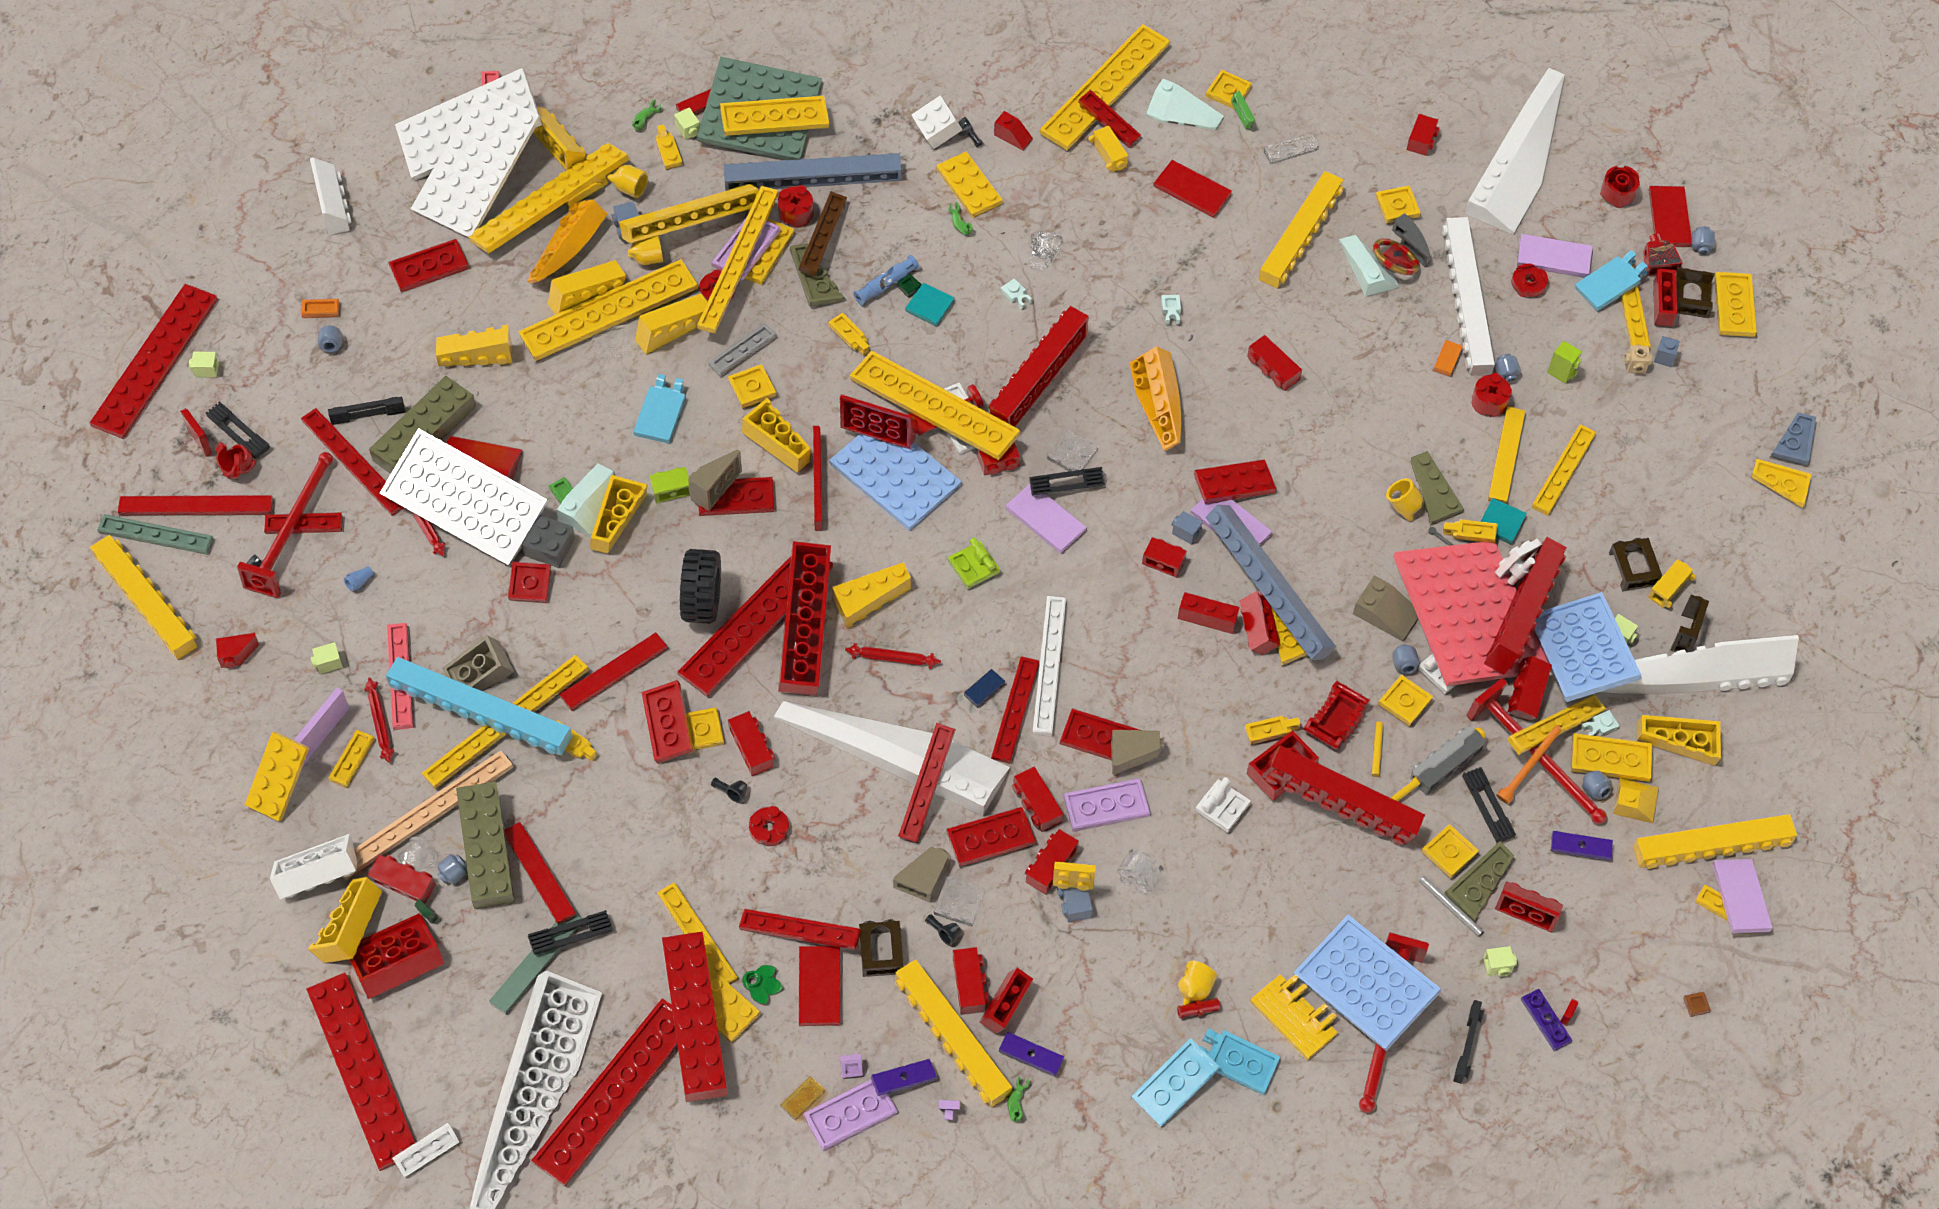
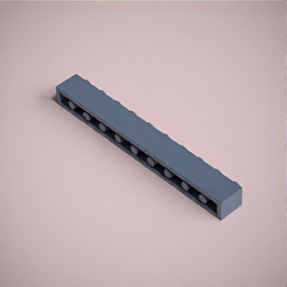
[724,153,901,191]
[1205,504,1336,660]

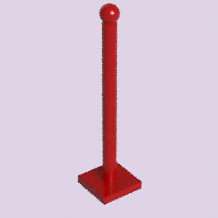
[237,452,333,598]
[1466,678,1607,824]
[1359,932,1429,1113]

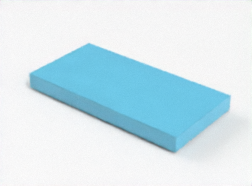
[1131,1038,1220,1127]

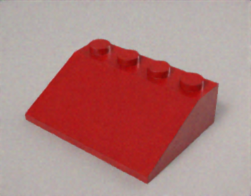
[840,394,918,449]
[446,436,523,480]
[349,913,445,999]

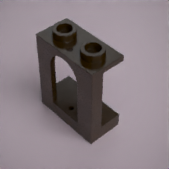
[1676,268,1715,318]
[1609,538,1662,592]
[1670,595,1709,653]
[859,919,904,977]

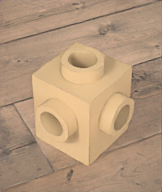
[1624,345,1652,374]

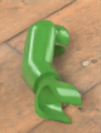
[632,100,661,130]
[948,202,973,235]
[1007,1077,1029,1122]

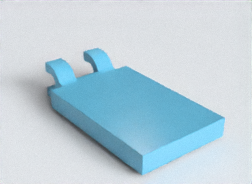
[1575,250,1648,312]
[633,374,686,444]
[1200,1028,1280,1095]

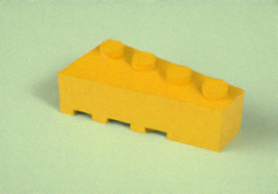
[548,260,626,315]
[635,294,708,355]
[436,324,512,367]
[742,398,811,473]
[590,475,648,554]
[832,562,911,629]
[1636,715,1721,766]
[308,877,382,963]

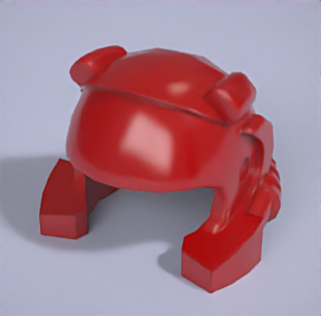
[215,442,256,479]

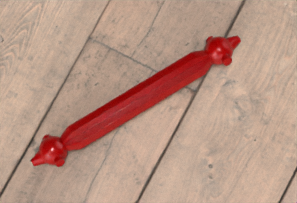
[411,511,446,556]
[845,643,941,669]
[364,677,394,763]

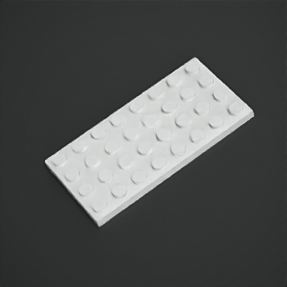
[395,68,542,181]
[411,87,541,238]
[380,428,548,566]

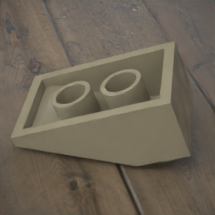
[688,450,742,511]
[1353,575,1418,642]
[442,635,514,690]

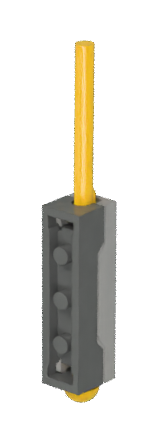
[1390,725,1487,801]

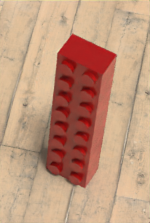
[988,306,1089,427]
[1484,537,1567,675]
[778,541,831,696]
[1261,745,1425,845]
[662,931,727,1102]

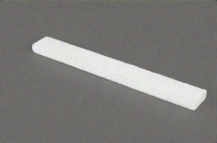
[1032,596,1066,736]

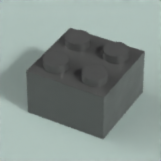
[522,515,575,568]

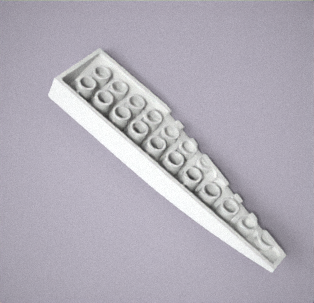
[1465,68,1565,235]
[1557,635,1799,694]
[774,701,1010,816]
[470,971,602,1209]

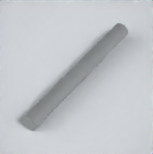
[1419,876,1484,937]

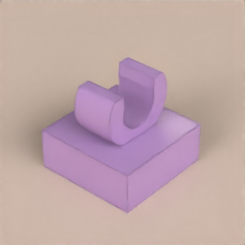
[840,1053,863,1078]
[939,1100,960,1120]

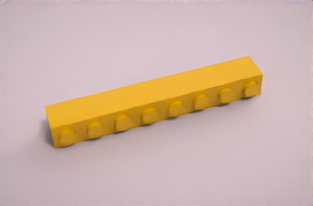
[1258,171,1344,289]
[619,184,759,243]
[90,534,197,660]
[1633,814,1797,869]
[895,959,1012,1108]

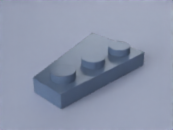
[1770,413,1816,465]

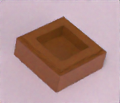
[1683,992,1711,1017]

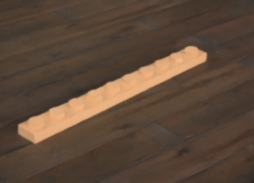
[343,751,513,880]

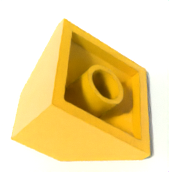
[1613,778,1659,823]

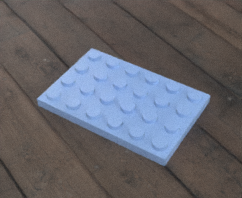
[829,434,962,531]
[1534,592,1642,702]
[1293,915,1441,1051]

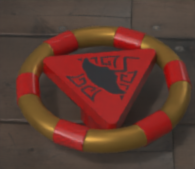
[1373,238,1420,275]

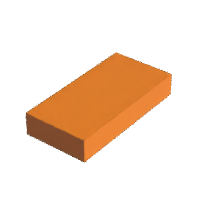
[301,299,340,318]
[1433,340,1463,377]

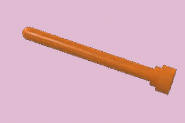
[1496,725,1562,805]

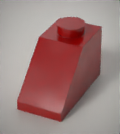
[994,111,1033,151]
[216,632,259,668]

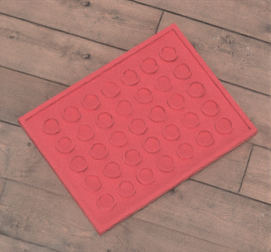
[1393,542,1547,686]

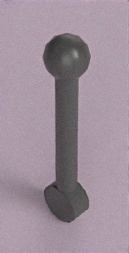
[1428,527,1453,546]

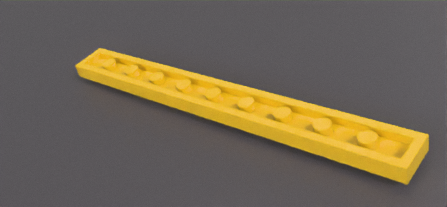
[697,186,779,334]
[422,654,589,789]

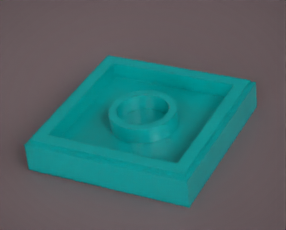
[905,282,955,327]
[1480,498,1527,545]

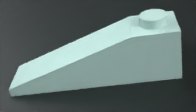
[1146,79,1224,130]
[1339,235,1399,297]
[557,463,614,537]

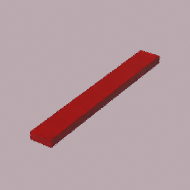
[301,408,404,516]
[118,495,273,516]

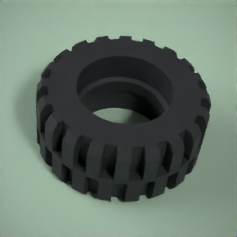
[679,549,721,624]

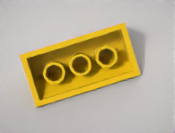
[533,106,586,170]

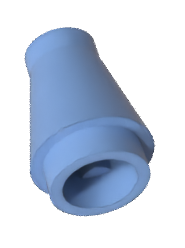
[344,566,374,591]

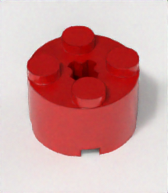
[1600,166,1640,208]
[778,185,814,228]
[1471,373,1512,417]

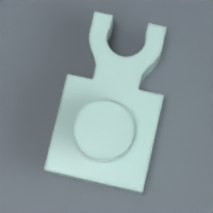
[1000,279,1033,310]
[1161,295,1181,325]
[1581,710,1619,736]

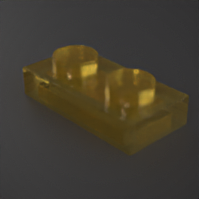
[780,1076,825,1121]

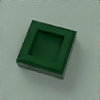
[897,274,922,298]
[414,899,438,923]

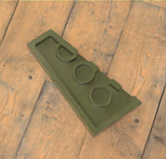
[790,243,845,307]
[1410,451,1464,526]
[1444,841,1514,921]

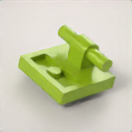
[948,537,1000,589]

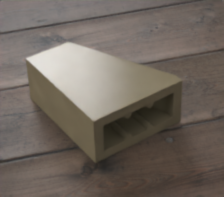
[1111,730,1164,774]
[893,846,950,902]

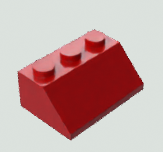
[1495,881,1563,933]

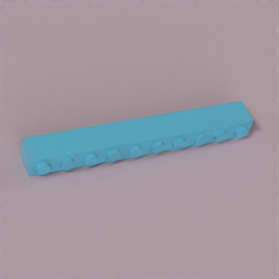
[386,657,573,756]

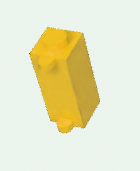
[1088,126,1128,172]
[1648,559,1696,609]

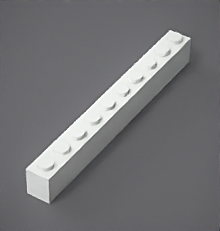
[1442,217,1495,376]

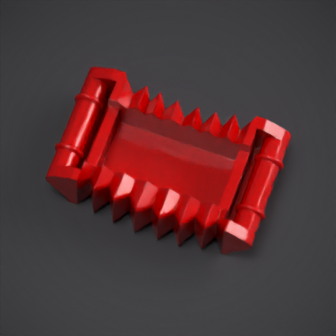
[1303,681,1370,750]

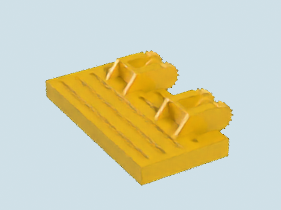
[1250,974,1338,1061]

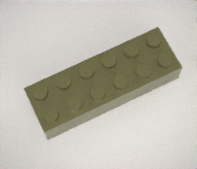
[369,376,476,474]
[456,781,515,909]

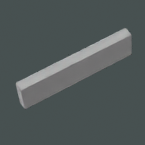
[708,323,777,378]

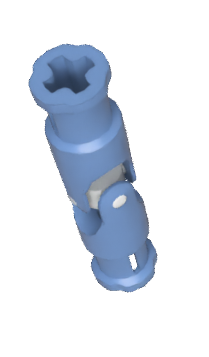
[853,255,919,305]

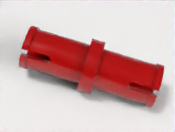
[1177,998,1220,1019]

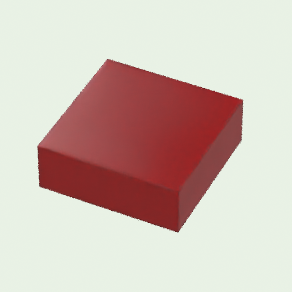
[1560,999,1579,1026]

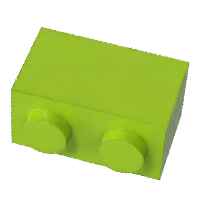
[1547,340,1582,384]
[649,467,690,504]

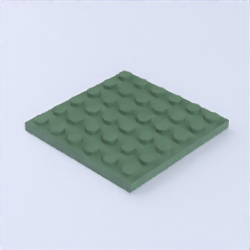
[697,56,822,160]

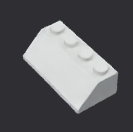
[310,158,351,235]
[270,834,358,899]

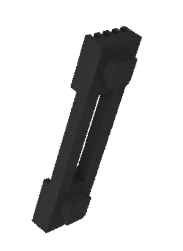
[328,396,406,425]
[205,401,270,459]
[1029,467,1105,496]
[1462,767,1516,843]
[528,910,613,955]
[1453,1000,1484,1084]

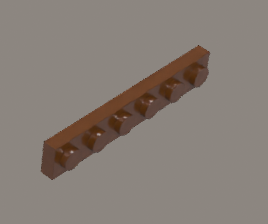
[798,191,847,276]

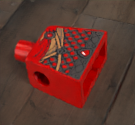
[1643,233,1683,276]

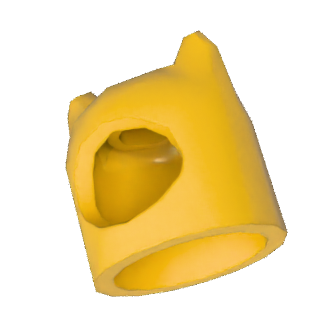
[607,165,648,198]
[628,236,663,265]
[1386,478,1423,522]
[1178,961,1217,1005]

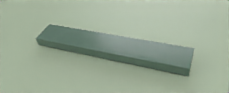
[97,514,214,555]
[489,914,582,1015]

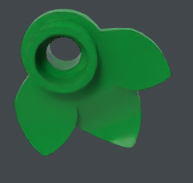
[742,965,783,1004]

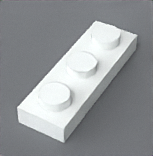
[393,1123,459,1177]

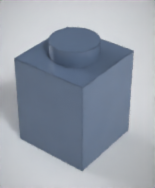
[1654,336,1680,367]
[1171,511,1202,544]

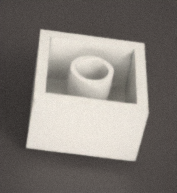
[912,95,962,149]

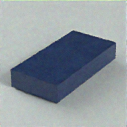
[964,669,1005,708]

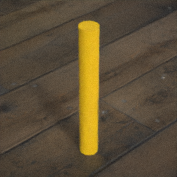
[1371,721,1383,777]

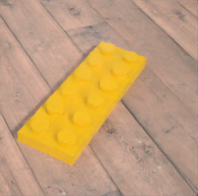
[720,96,829,136]

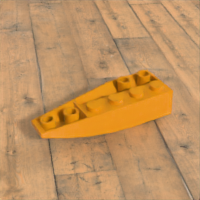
[527,199,608,283]
[1129,346,1181,451]

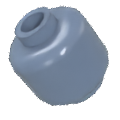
[1691,226,1715,254]
[318,325,342,353]
[1494,354,1521,382]
[1392,644,1419,674]
[1582,770,1612,800]
[437,854,467,884]

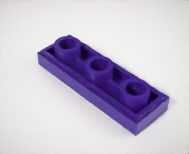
[1550,831,1613,861]
[1521,989,1572,1051]
[999,1032,1064,1077]
[871,1059,937,1096]

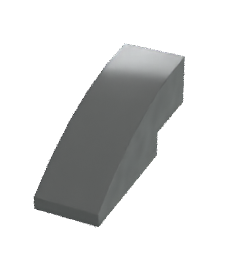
[1392,213,1430,267]

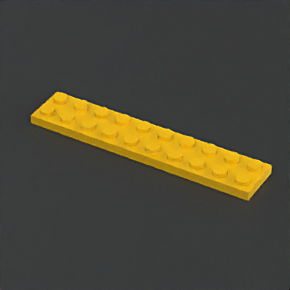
[1039,24,1170,151]
[468,143,630,254]
[518,259,698,361]
[850,351,1020,460]

